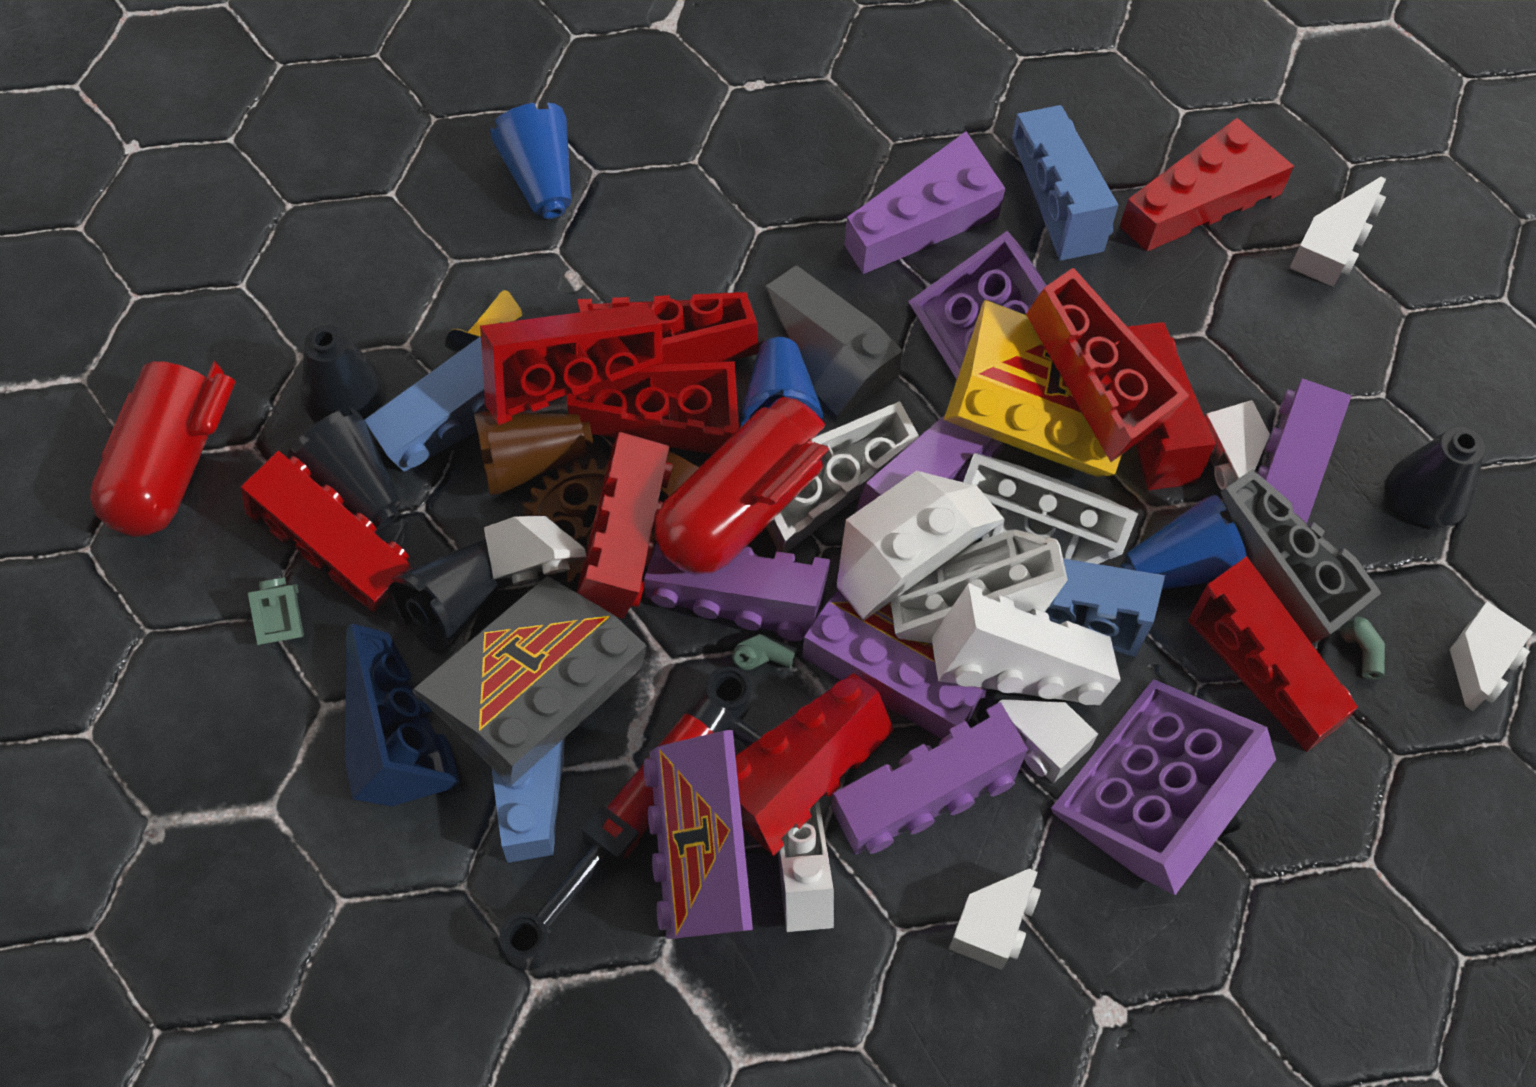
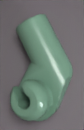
[1340,616,1385,680]

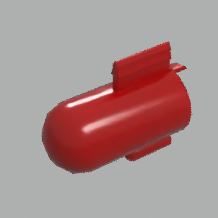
[90,360,236,537]
[655,397,829,575]

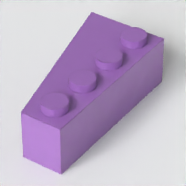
[844,132,1005,274]
[1257,378,1352,523]
[855,415,1004,513]
[644,543,830,642]
[831,702,1028,855]

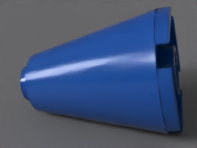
[489,103,571,219]
[739,337,823,438]
[1121,495,1247,590]

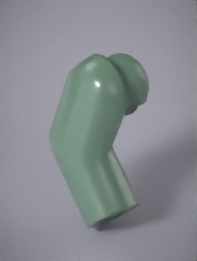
[732,634,798,670]

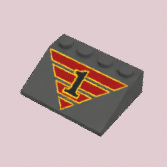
[414,576,647,786]

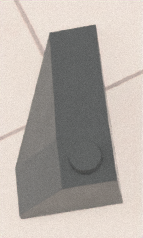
[766,265,903,420]
[1221,469,1381,644]

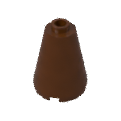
[473,411,593,495]

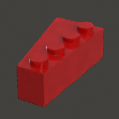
[1026,268,1190,462]
[577,292,759,365]
[567,361,739,455]
[1187,556,1358,752]
[735,673,894,856]

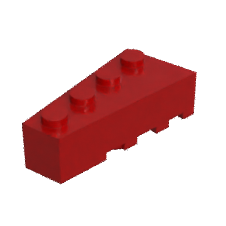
[1119,118,1294,251]
[480,304,663,425]
[1127,322,1216,491]
[576,432,673,619]
[241,450,411,613]

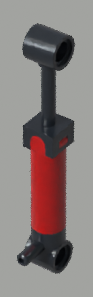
[499,666,763,971]

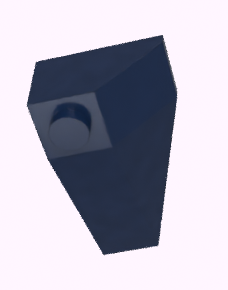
[345,623,460,806]

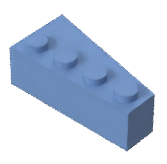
[1012,105,1118,261]
[364,321,503,472]
[1045,558,1165,657]
[492,737,566,863]

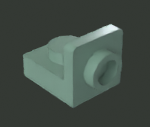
[248,577,304,645]

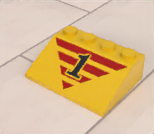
[944,300,1121,477]

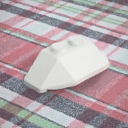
[963,453,1138,564]
[837,471,1004,621]
[891,529,1068,643]

